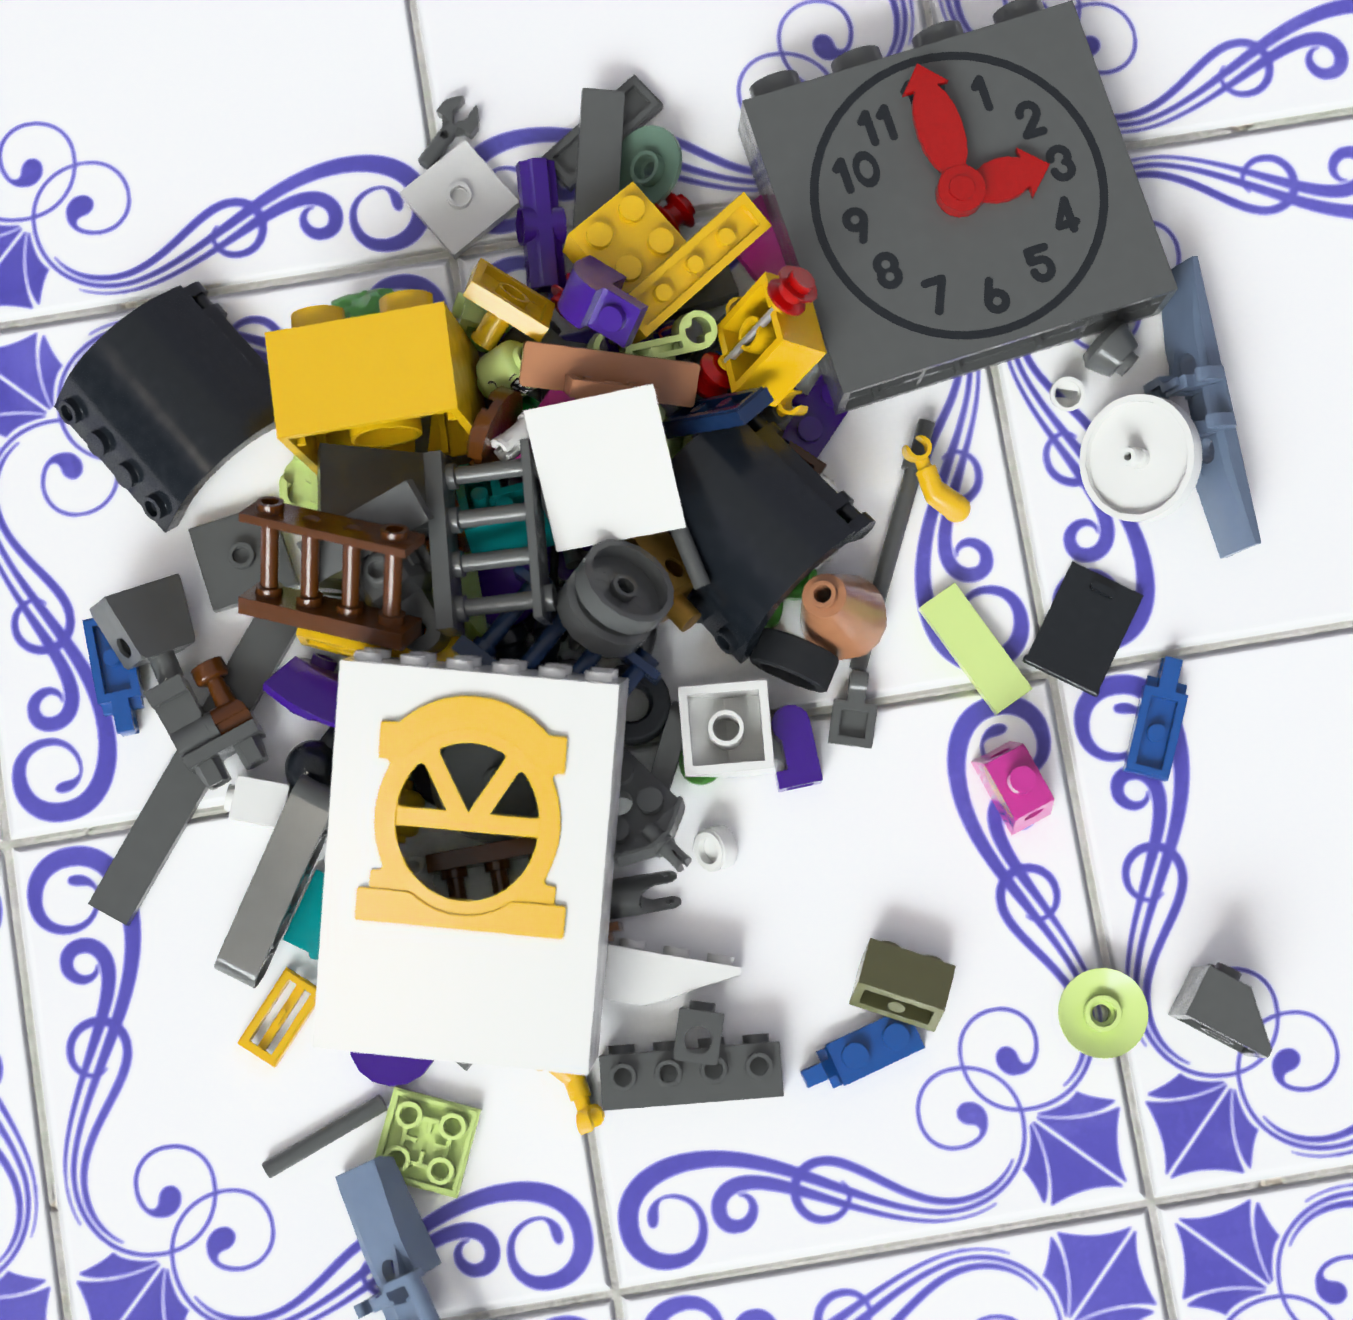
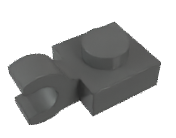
[827,670,878,749]

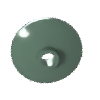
[619,125,682,204]

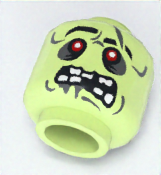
[476,340,537,399]

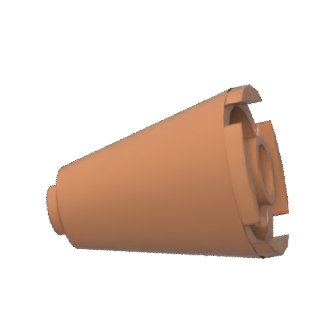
[800,574,887,660]

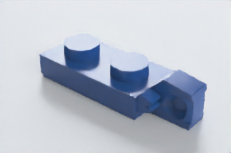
[82,618,145,737]
[1122,656,1189,782]
[800,1016,925,1089]

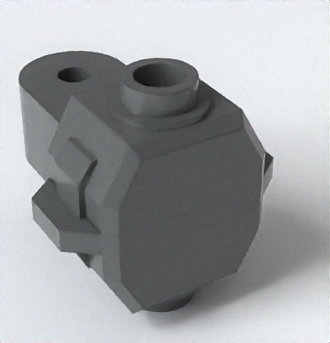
[360,543,451,653]

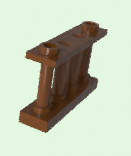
[238,496,425,652]
[425,837,624,942]

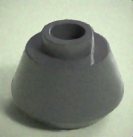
[1083,321,1139,377]

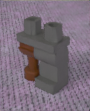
[144,656,269,791]

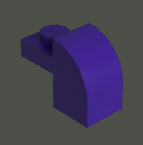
[557,255,649,348]

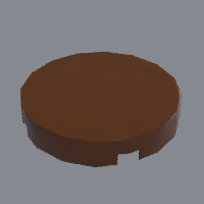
[467,386,523,465]

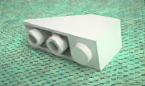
[603,938,742,1006]

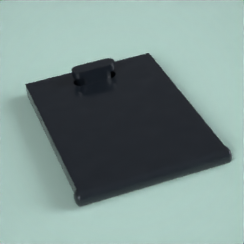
[1023,561,1144,697]

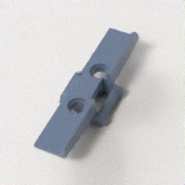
[1143,256,1262,559]
[335,1156,442,1320]

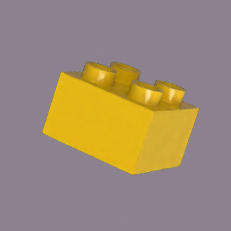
[264,289,486,476]

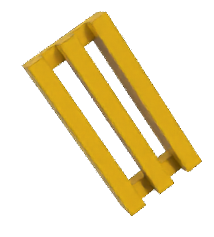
[237,967,316,1068]

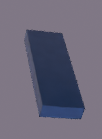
[662,387,774,439]

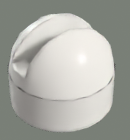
[1049,376,1086,411]

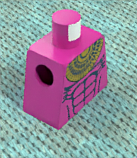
[971,741,1055,836]

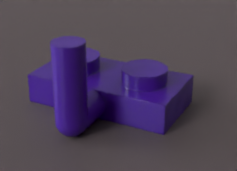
[782,374,848,458]

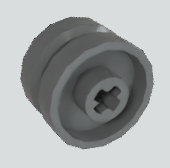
[556,540,674,657]

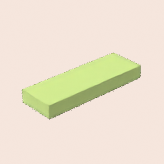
[918,583,1033,716]

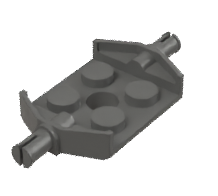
[613,747,692,872]

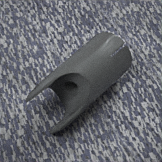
[610,870,682,920]

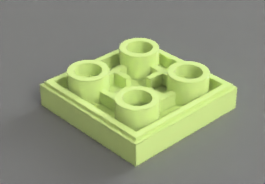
[375,1086,482,1199]

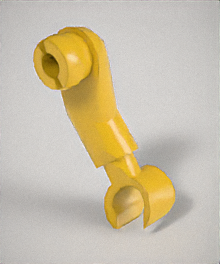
[902,435,971,523]
[535,1070,605,1135]

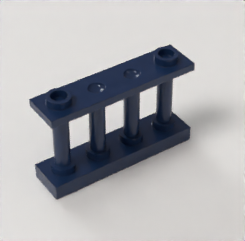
[451,566,661,698]

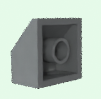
[1168,962,1272,1058]

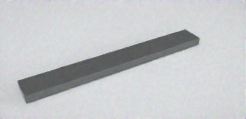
[88,617,298,926]

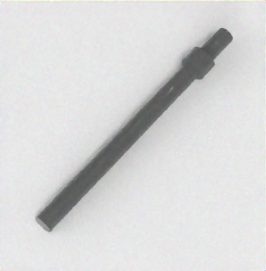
[849,419,935,672]

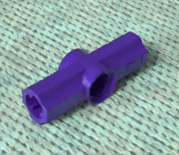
[516,158,567,294]

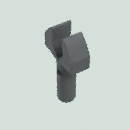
[418,96,480,170]

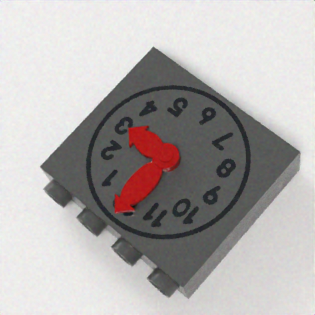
[738,0,1178,415]

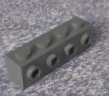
[599,1033,784,1111]

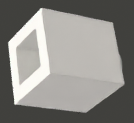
[224,775,293,830]

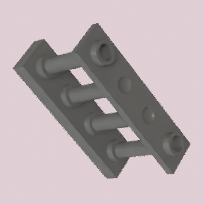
[423,438,557,637]

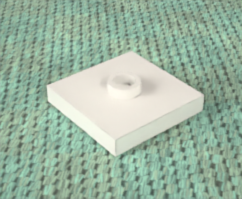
[399,139,520,259]

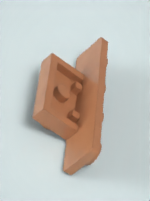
[519,341,700,407]

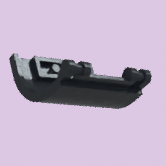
[54,281,276,533]
[624,410,876,664]

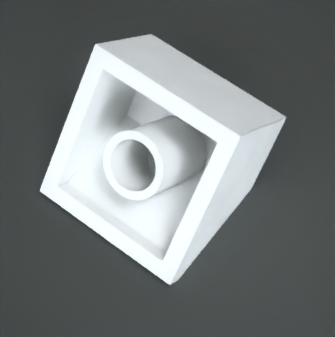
[678,679,775,778]

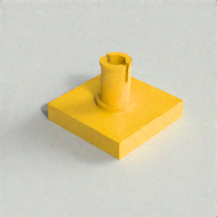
[462,258,555,351]

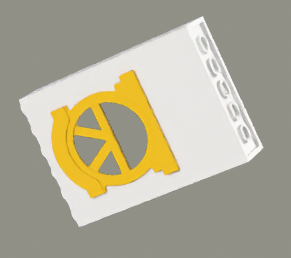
[312,647,629,1075]

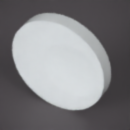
[1079,394,1202,523]

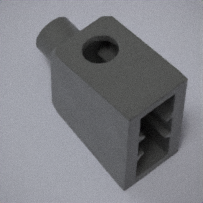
[89,573,195,684]

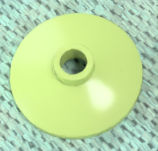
[1058,968,1149,1059]

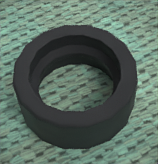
[749,628,839,693]

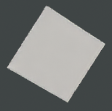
[523,384,686,552]

